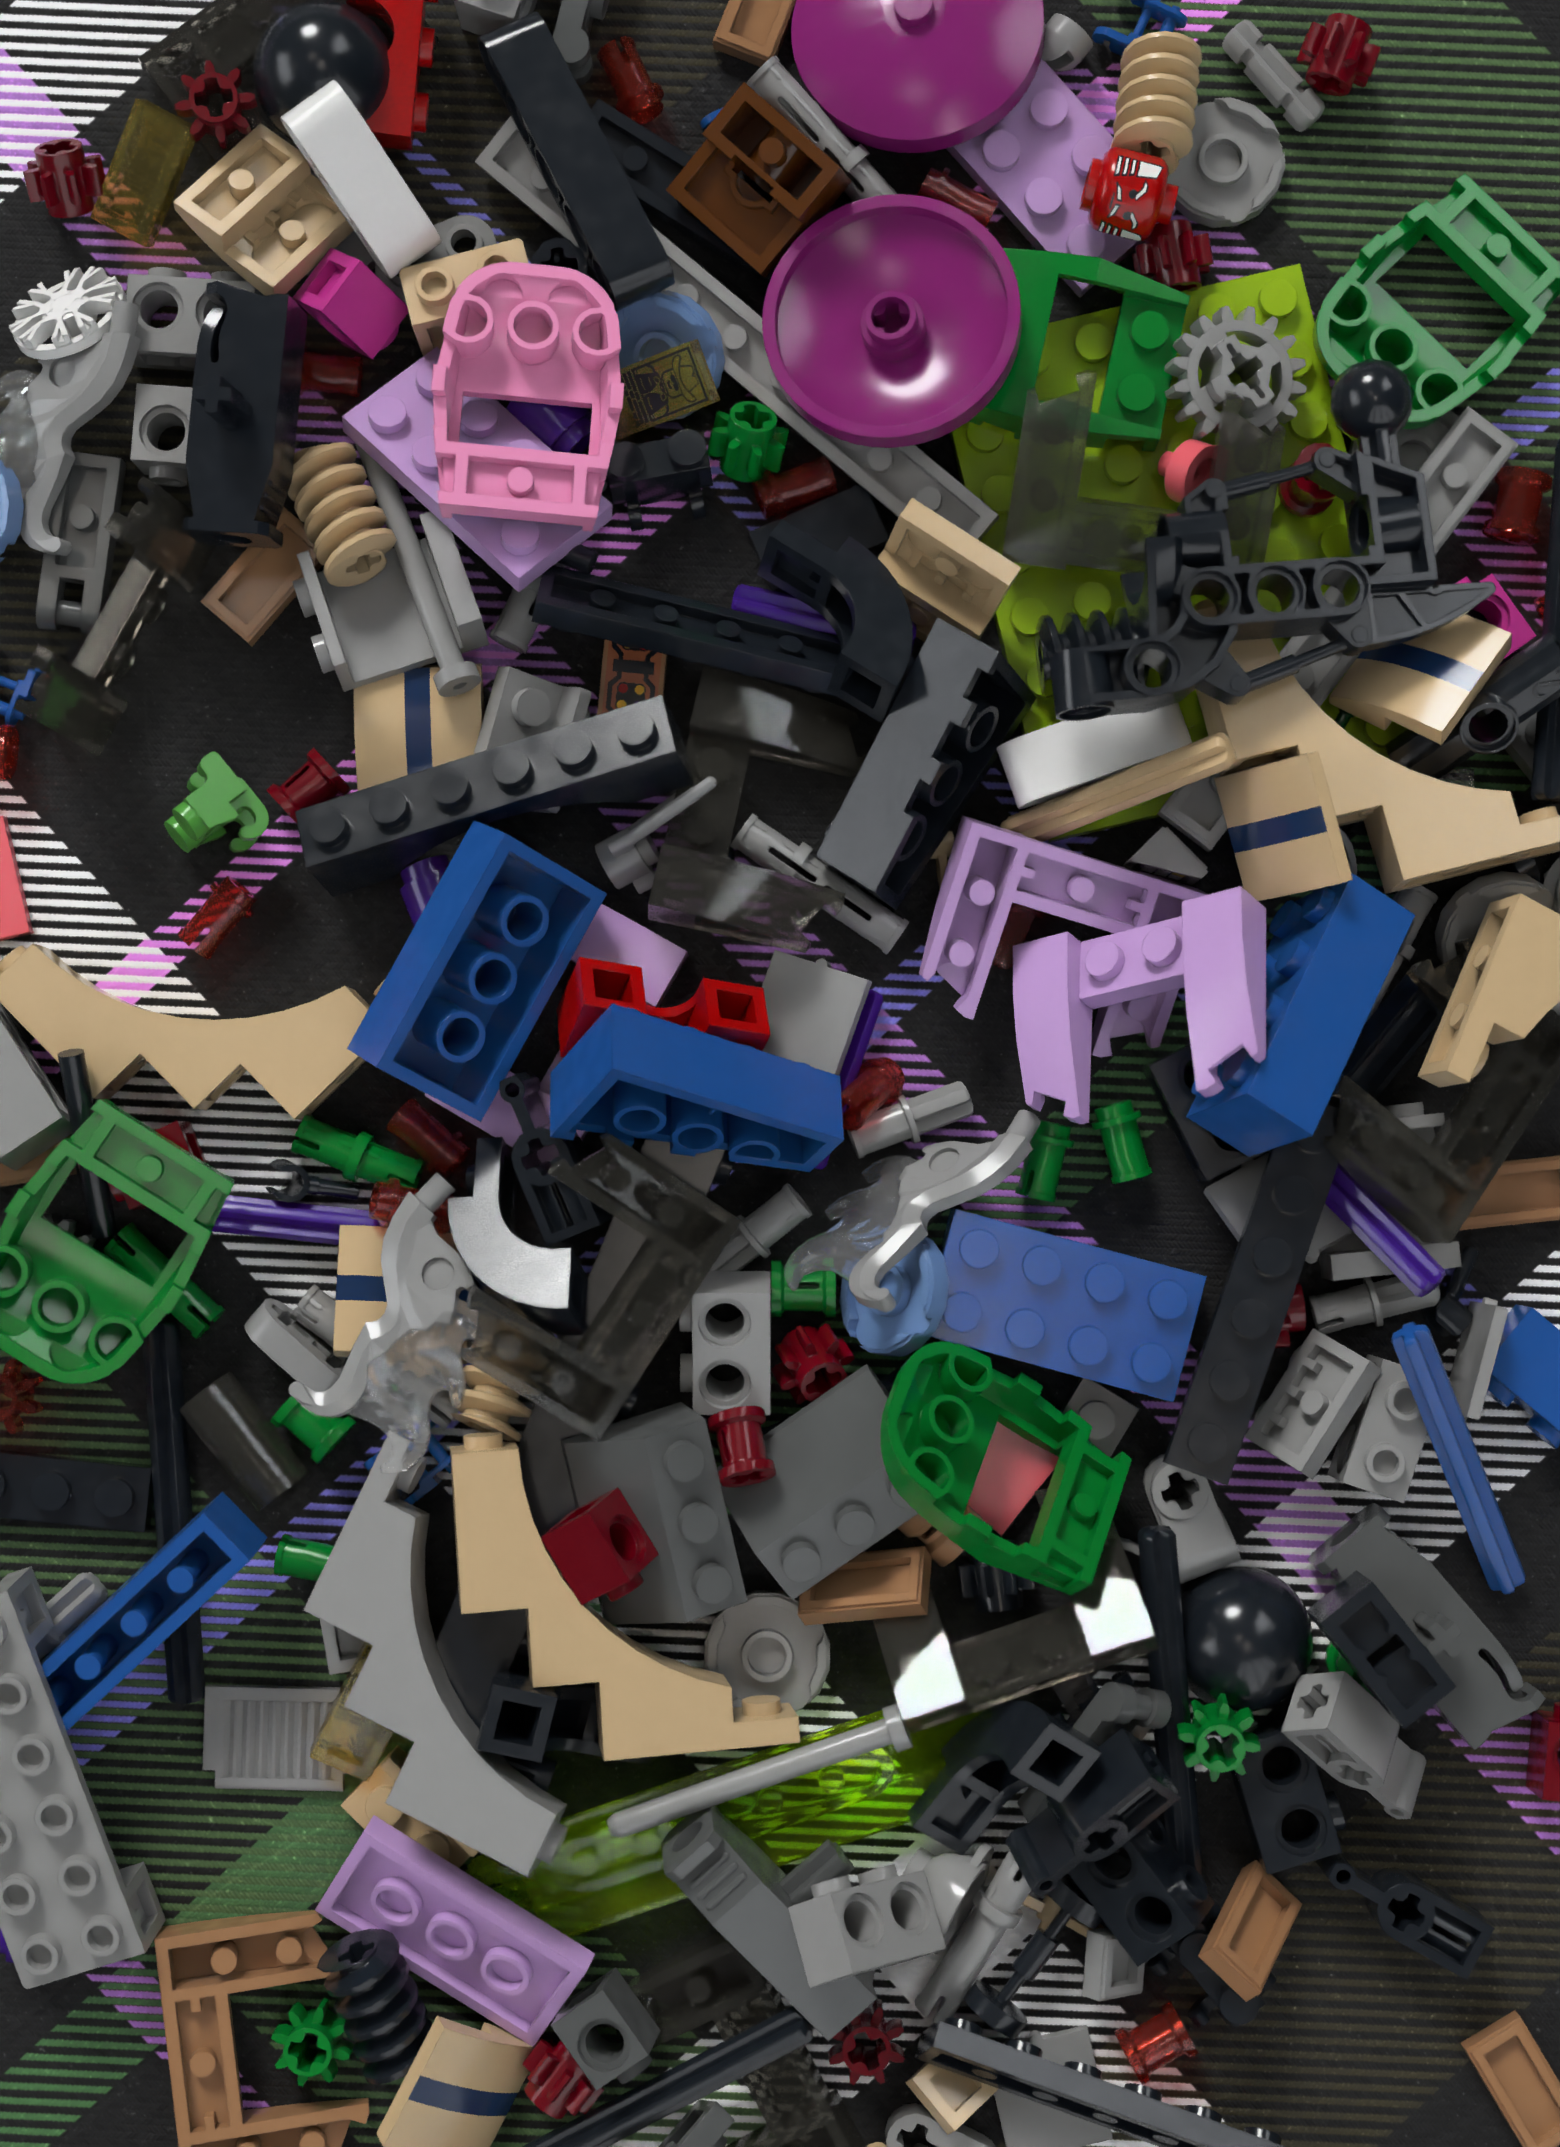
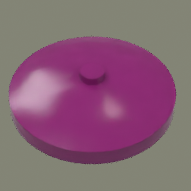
[791,0,1045,153]
[762,194,1022,448]

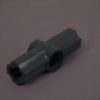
[1385,632,1560,779]

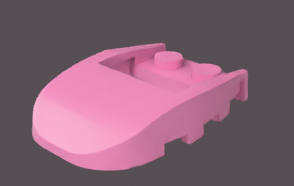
[431,262,624,532]

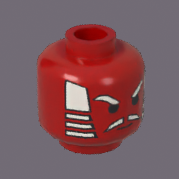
[1079,147,1179,241]

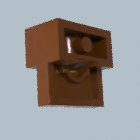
[666,82,852,278]

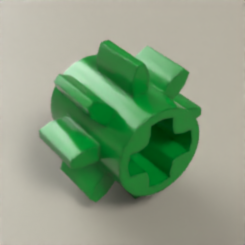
[707,401,789,482]
[1176,1693,1261,1782]
[271,1998,354,2087]

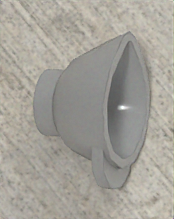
[902,1842,994,1955]

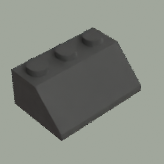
[717,1364,918,1600]
[560,1402,748,1625]

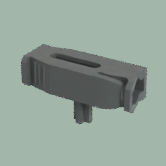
[1307,1503,1546,1750]
[661,1806,877,2041]

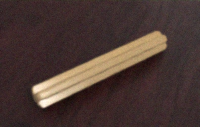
[1000,732,1236,842]

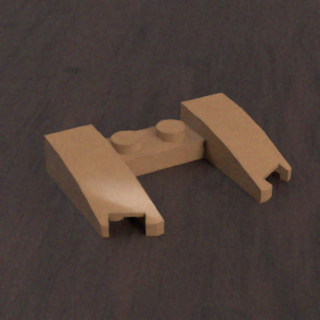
[154,1910,370,2147]

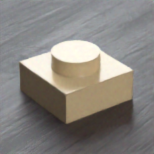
[905,2062,998,2135]

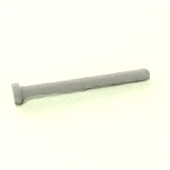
[355,443,481,697]
[607,1703,913,1838]

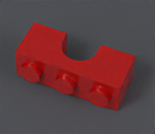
[346,0,438,151]
[556,957,771,1057]

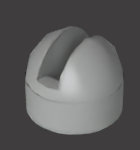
[1041,13,1093,72]

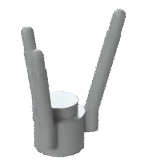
[595,774,731,894]

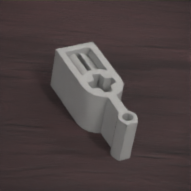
[1281,1671,1426,1819]

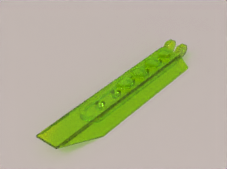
[466,1681,1008,1937]

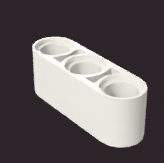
[280,79,442,280]
[997,703,1192,809]

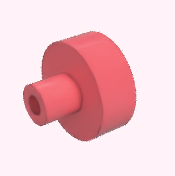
[1157,439,1226,503]

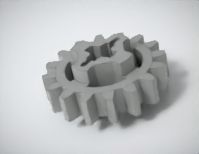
[1164,306,1307,451]

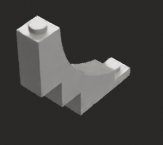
[304,1429,569,1876]

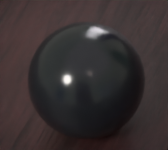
[253,0,391,142]
[1181,1566,1313,1712]

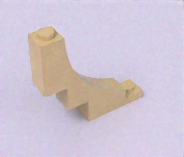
[1194,598,1560,894]
[1418,893,1560,1088]
[0,943,384,1120]
[450,1432,800,1761]

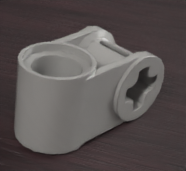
[1143,1454,1241,1584]

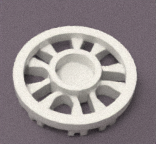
[9,266,126,360]

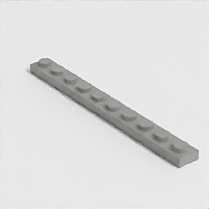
[475,116,999,541]

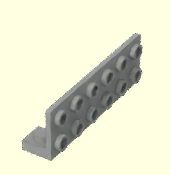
[0,1566,166,1989]

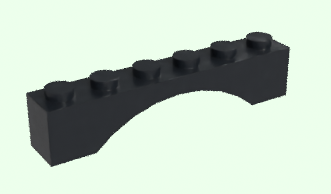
[295,695,694,897]

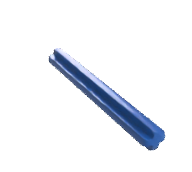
[1391,1322,1526,1595]

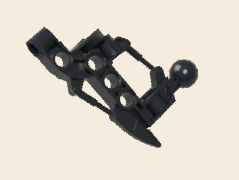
[1048,358,1496,721]

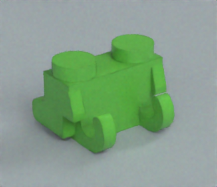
[164,752,269,853]

